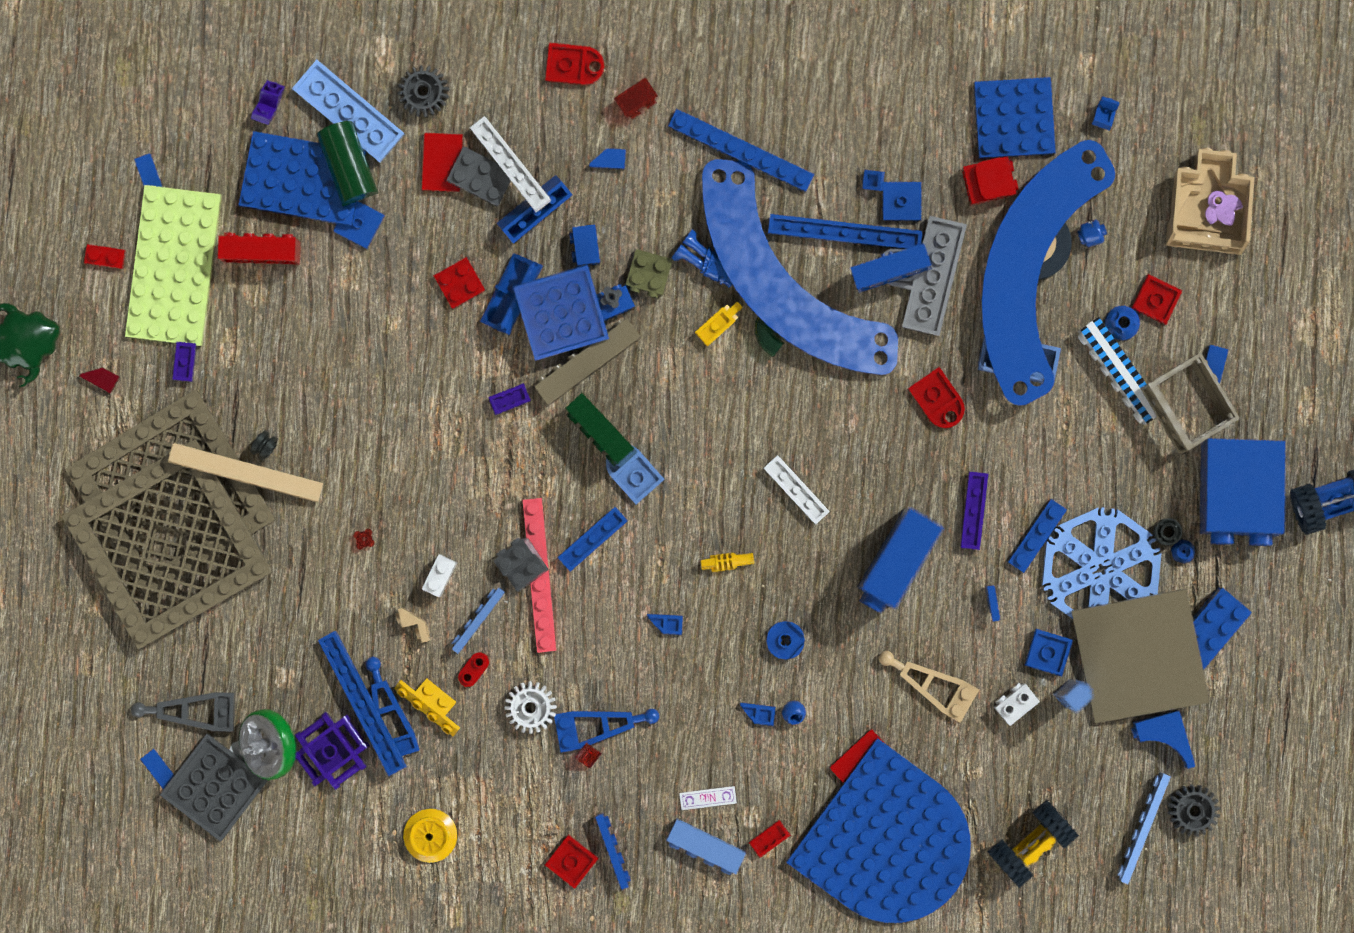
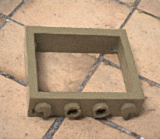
[1140,352,1240,454]

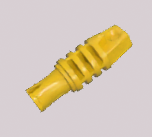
[700,552,754,572]

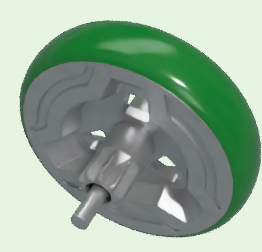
[239,709,296,780]

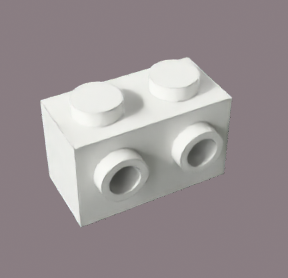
[994,683,1040,726]

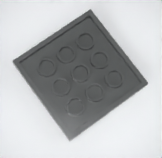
[160,733,268,842]

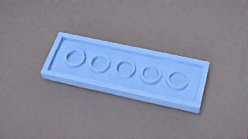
[292,59,405,163]

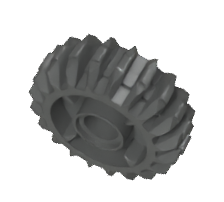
[397,65,449,117]
[1168,784,1220,837]

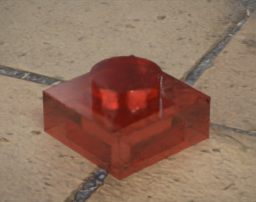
[575,743,602,768]

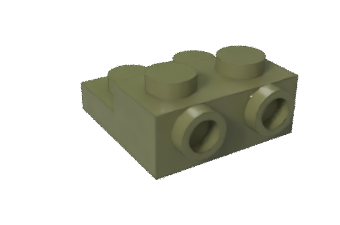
[626,249,673,298]

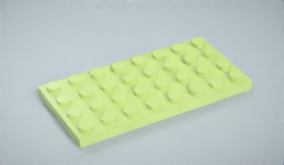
[125,185,222,346]

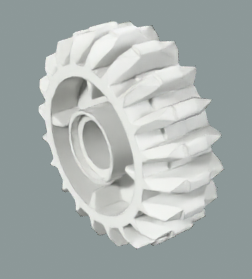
[504,681,557,734]

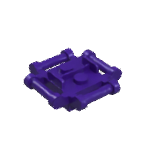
[295,712,370,790]

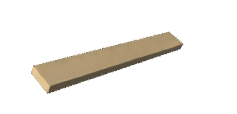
[168,443,323,503]

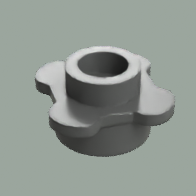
[601,287,622,308]

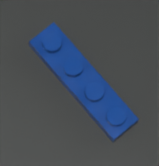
[1008,499,1067,573]
[558,507,628,572]
[595,812,631,890]

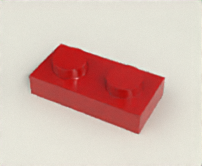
[84,244,126,269]

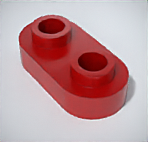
[458,652,490,687]

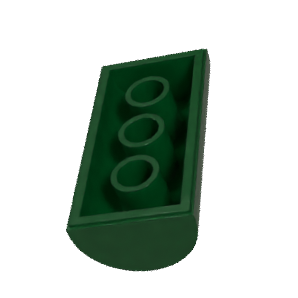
[317,121,379,206]

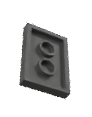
[446,146,511,207]

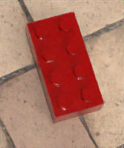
[218,232,301,265]

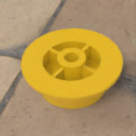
[403,809,457,863]

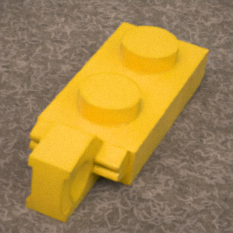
[695,301,743,347]

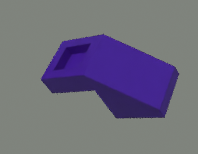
[251,80,285,125]

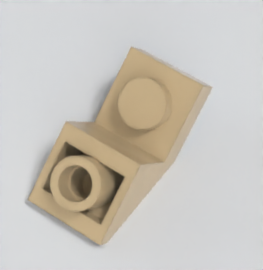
[396,608,431,643]

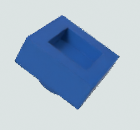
[862,170,885,191]

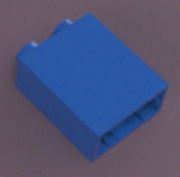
[1200,438,1285,546]
[857,508,943,613]

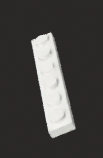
[470,116,552,212]

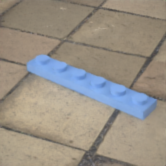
[1117,772,1171,884]

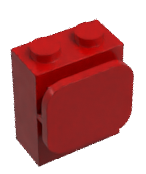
[961,156,1019,206]

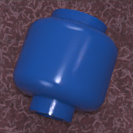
[1078,220,1107,247]

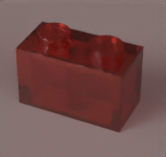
[614,77,658,120]

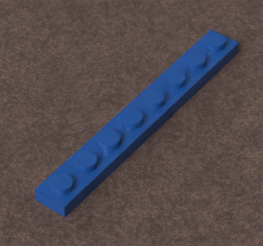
[668,109,814,192]
[768,214,922,249]
[318,631,407,776]

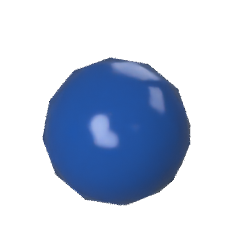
[782,701,806,725]

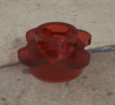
[354,529,375,550]

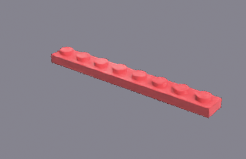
[523,498,557,653]

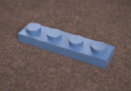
[452,587,505,654]

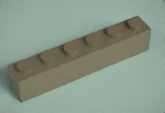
[534,318,641,406]

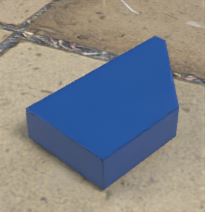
[589,148,626,169]
[1205,345,1229,384]
[985,585,1000,622]
[647,614,683,635]
[740,702,776,726]

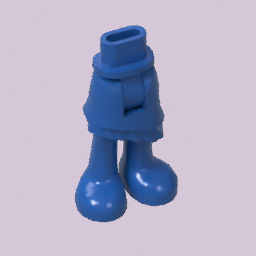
[671,229,732,288]

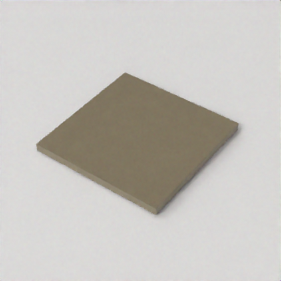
[1071,589,1210,723]

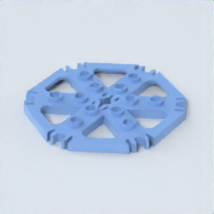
[1042,507,1162,619]

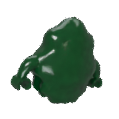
[0,303,60,387]

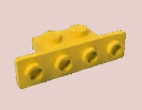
[394,678,460,737]

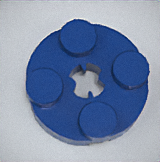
[766,621,805,659]

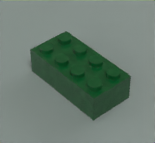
[565,393,637,468]

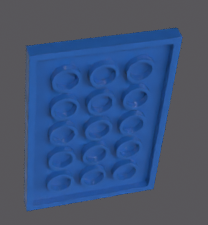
[239,131,367,226]

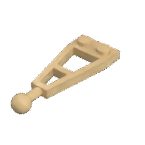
[879,651,979,723]

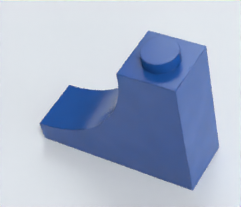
[1131,710,1196,769]

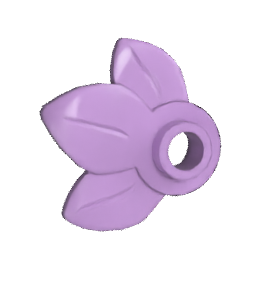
[1205,191,1243,226]

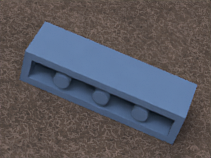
[1053,679,1094,713]
[666,818,746,875]

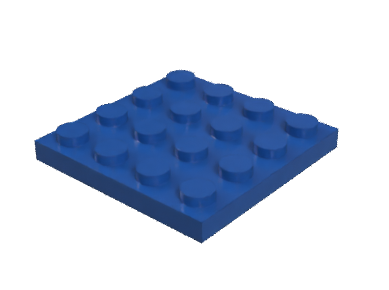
[974,77,1056,159]
[513,265,609,361]

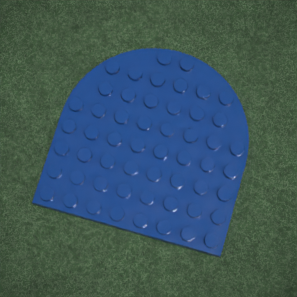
[786,738,971,923]

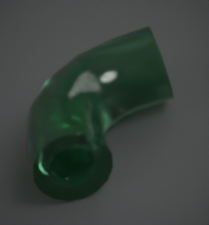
[754,316,784,357]

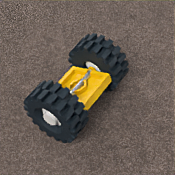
[987,799,1079,888]

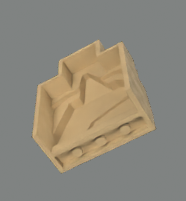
[1166,148,1254,255]

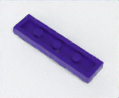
[960,471,988,550]

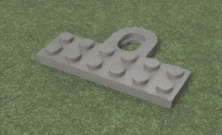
[880,216,967,336]

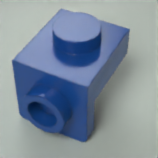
[1092,96,1120,131]

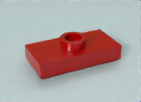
[748,820,791,858]

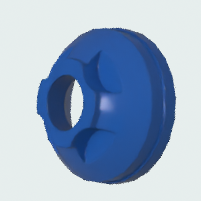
[1105,306,1140,341]

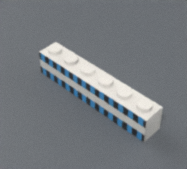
[1077,317,1157,425]

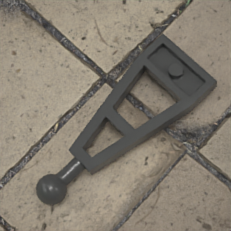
[131,692,235,732]

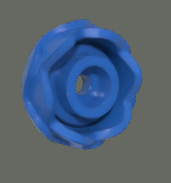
[1171,539,1195,564]

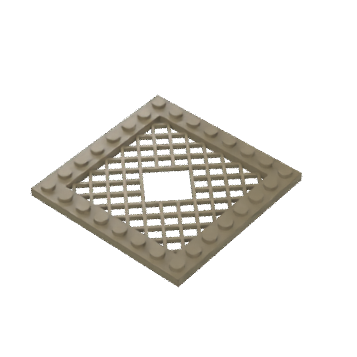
[65,389,276,599]
[62,439,273,650]

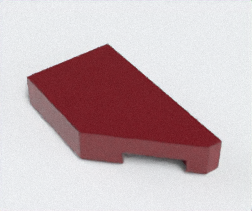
[79,367,120,393]

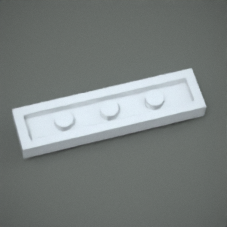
[764,455,830,525]

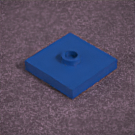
[883,182,921,221]
[333,201,385,249]
[1025,629,1073,677]

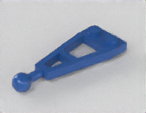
[365,657,420,756]
[554,709,660,752]

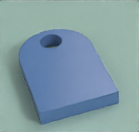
[606,446,665,505]

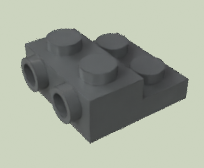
[493,537,549,592]

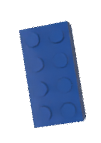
[1193,587,1252,669]

